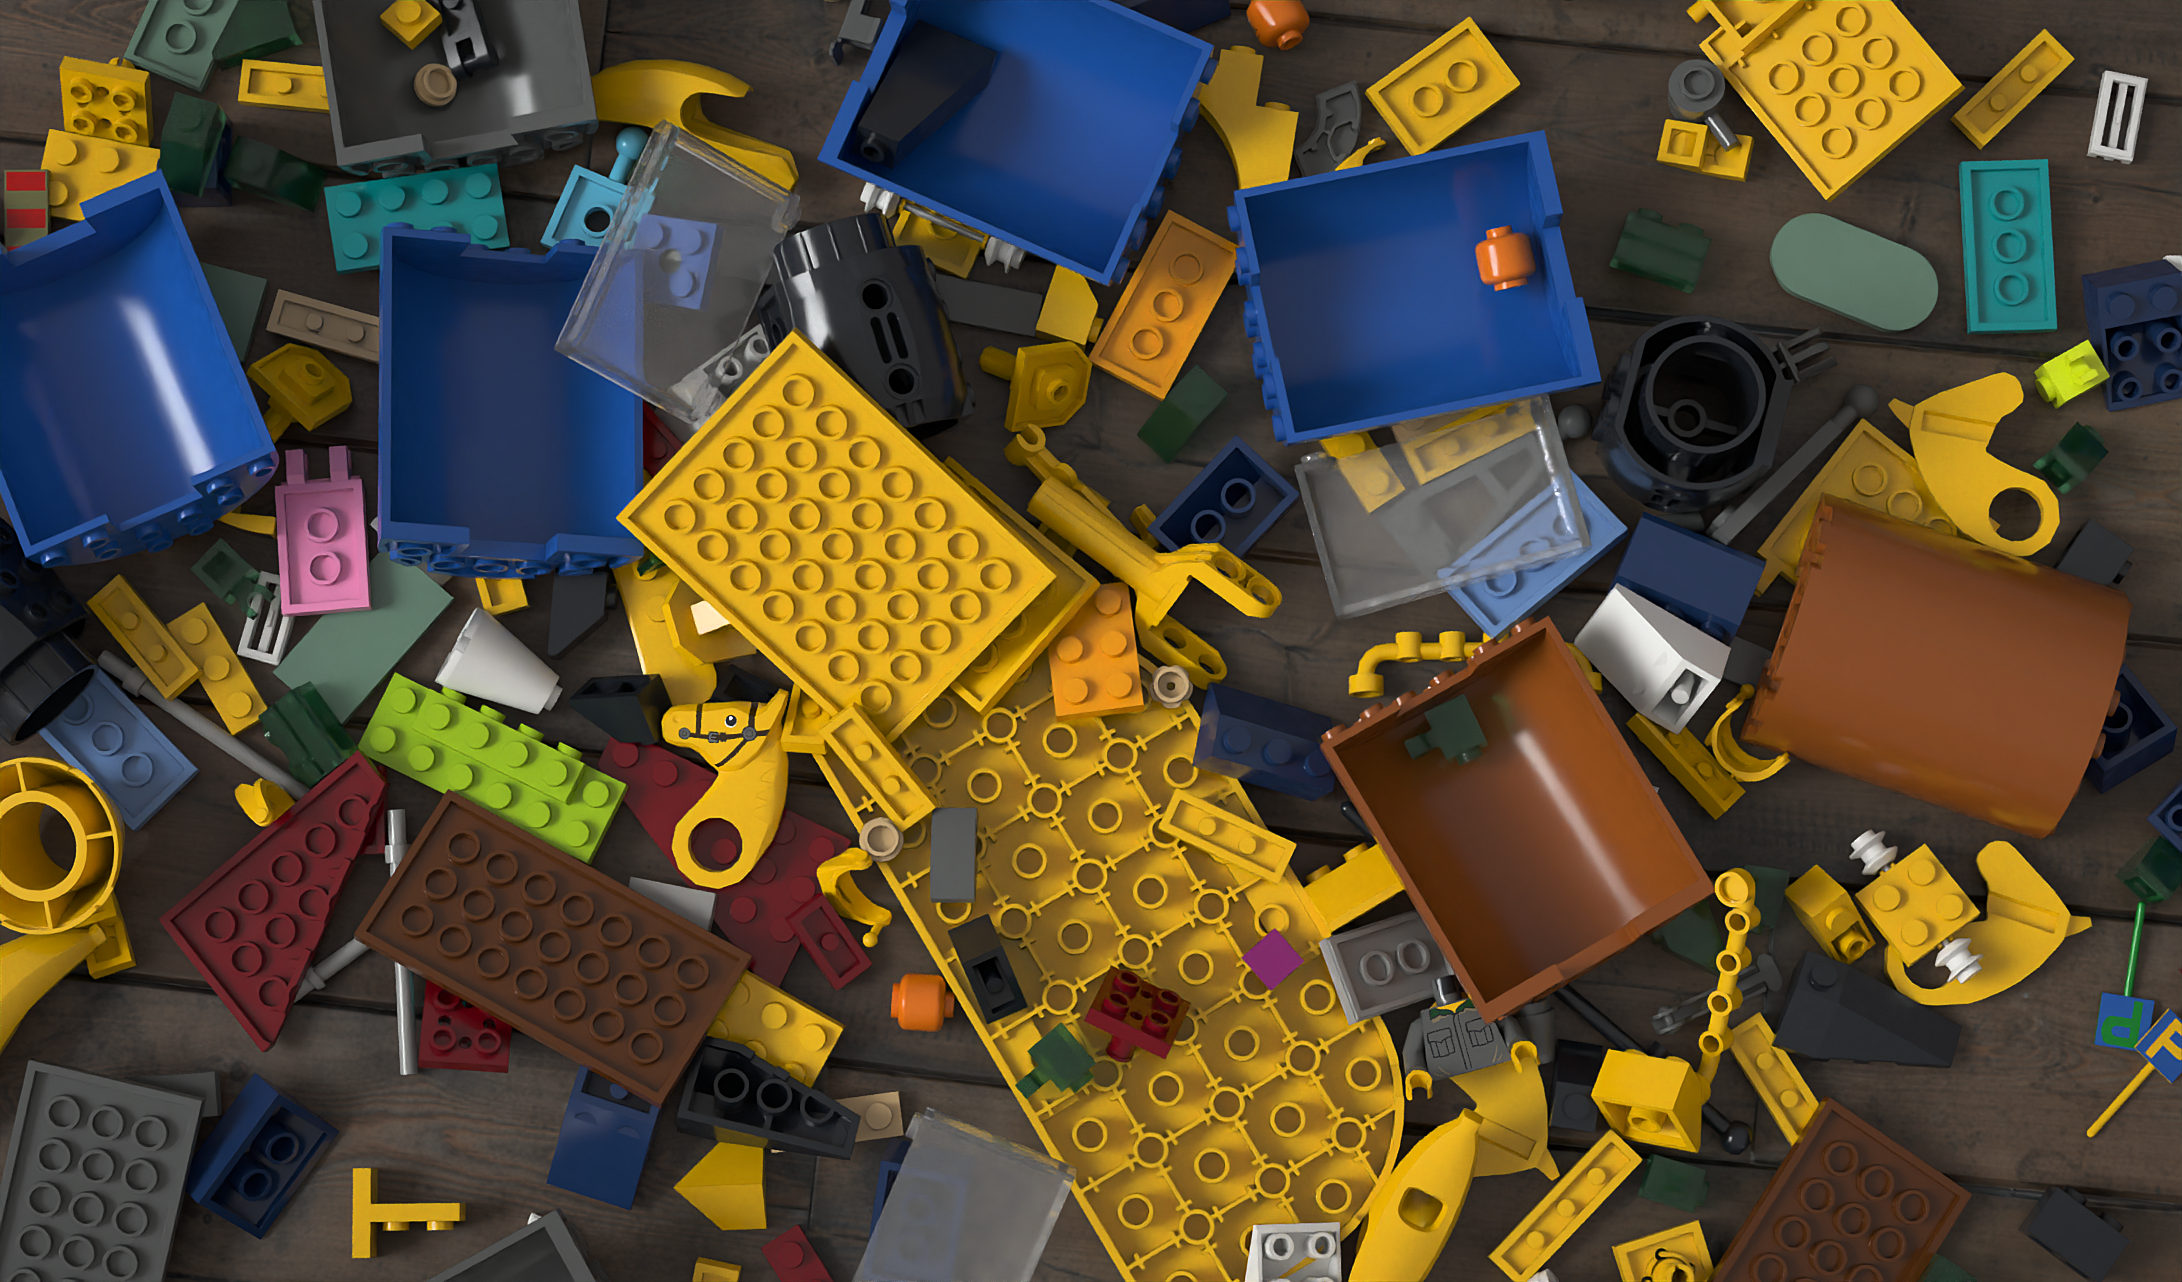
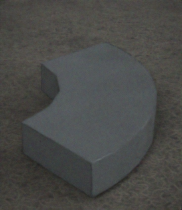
[1292,80,1362,178]

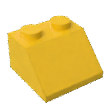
[1303,842,1404,934]
[1591,1049,1702,1153]

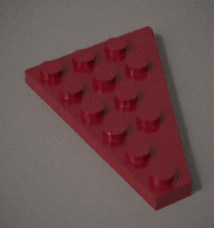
[597,736,852,988]
[158,750,390,1052]

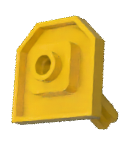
[979,341,1092,432]
[246,343,352,444]
[662,579,757,666]

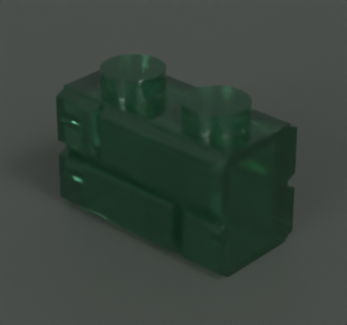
[1609,208,1712,294]
[258,681,360,788]

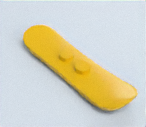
[612,469,717,706]

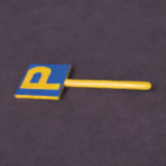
[2087,1008,2182,1138]

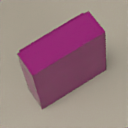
[1242,928,1304,991]

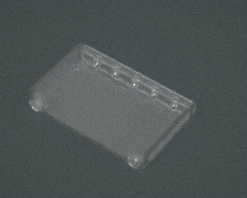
[554,119,803,424]
[1294,395,1592,620]
[852,1106,1077,1282]

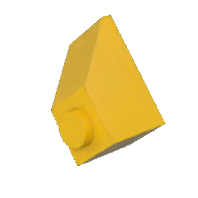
[1035,265,1104,353]

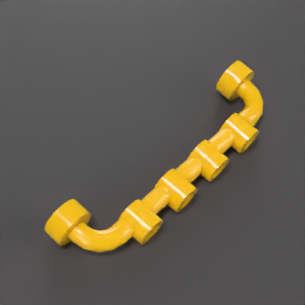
[1349,631,1602,698]
[1695,868,1761,1105]

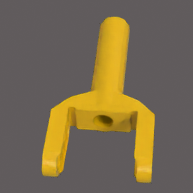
[1026,475,1282,690]

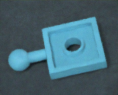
[540,127,656,250]

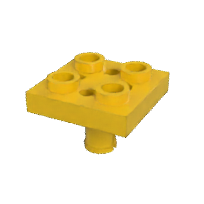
[59,56,154,147]
[1612,1220,1714,1282]

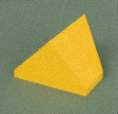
[673,1142,767,1230]

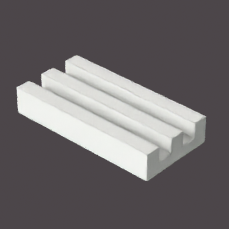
[2087,70,2148,164]
[237,571,296,666]

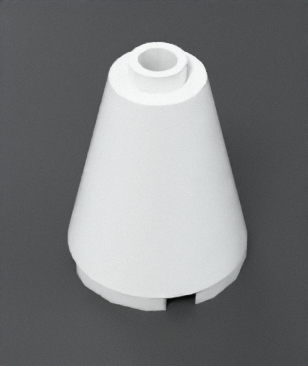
[435,607,563,714]

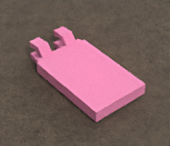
[275,445,372,617]

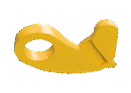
[1884,841,2092,1006]

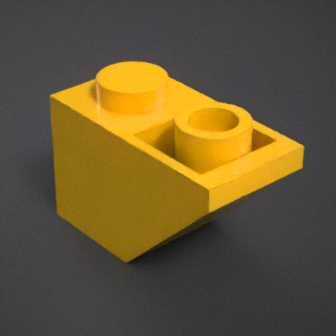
[1783,864,1876,965]

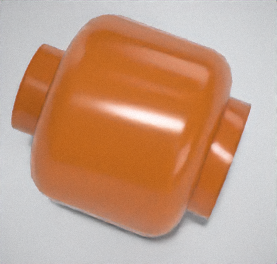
[1246,0,1310,50]
[1475,225,1536,291]
[891,973,955,1032]

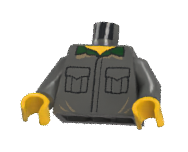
[1402,974,1541,1100]

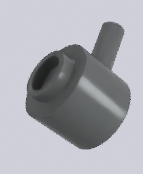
[1668,59,1740,152]

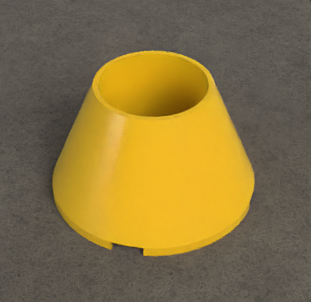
[0,756,125,935]

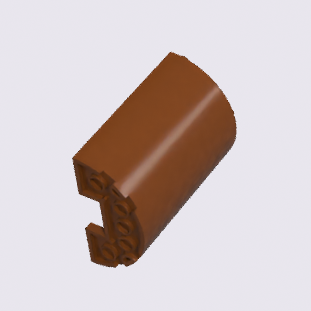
[1738,492,2133,840]
[1320,615,1715,1026]

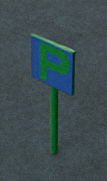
[2094,901,2155,1052]

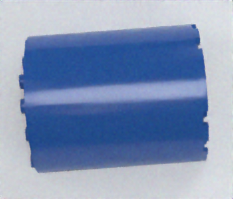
[817,0,1219,287]
[1227,130,1602,447]
[0,169,279,568]
[378,222,644,579]

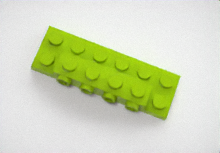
[355,673,629,865]

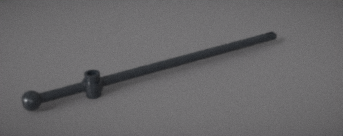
[1340,801,1754,1155]

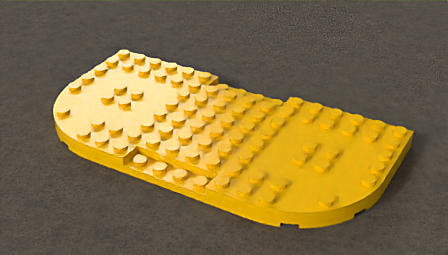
[812,647,1405,1282]

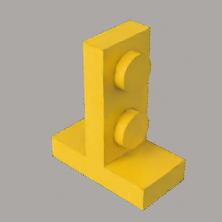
[352,1168,466,1258]

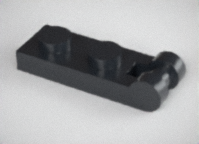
[430,0,499,82]

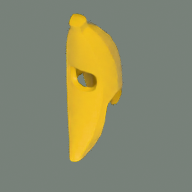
[591,59,799,197]
[0,922,108,1055]
[1348,1108,1484,1282]

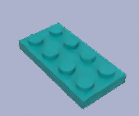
[1959,159,2057,335]
[324,163,510,275]

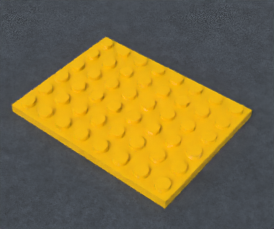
[616,327,1059,744]

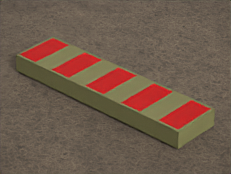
[4,169,51,251]

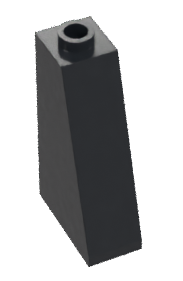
[852,19,997,169]

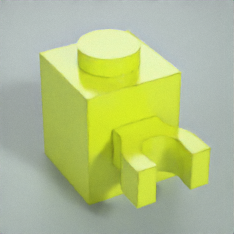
[2034,340,2110,409]

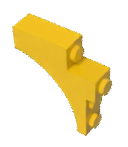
[1198,46,1299,190]

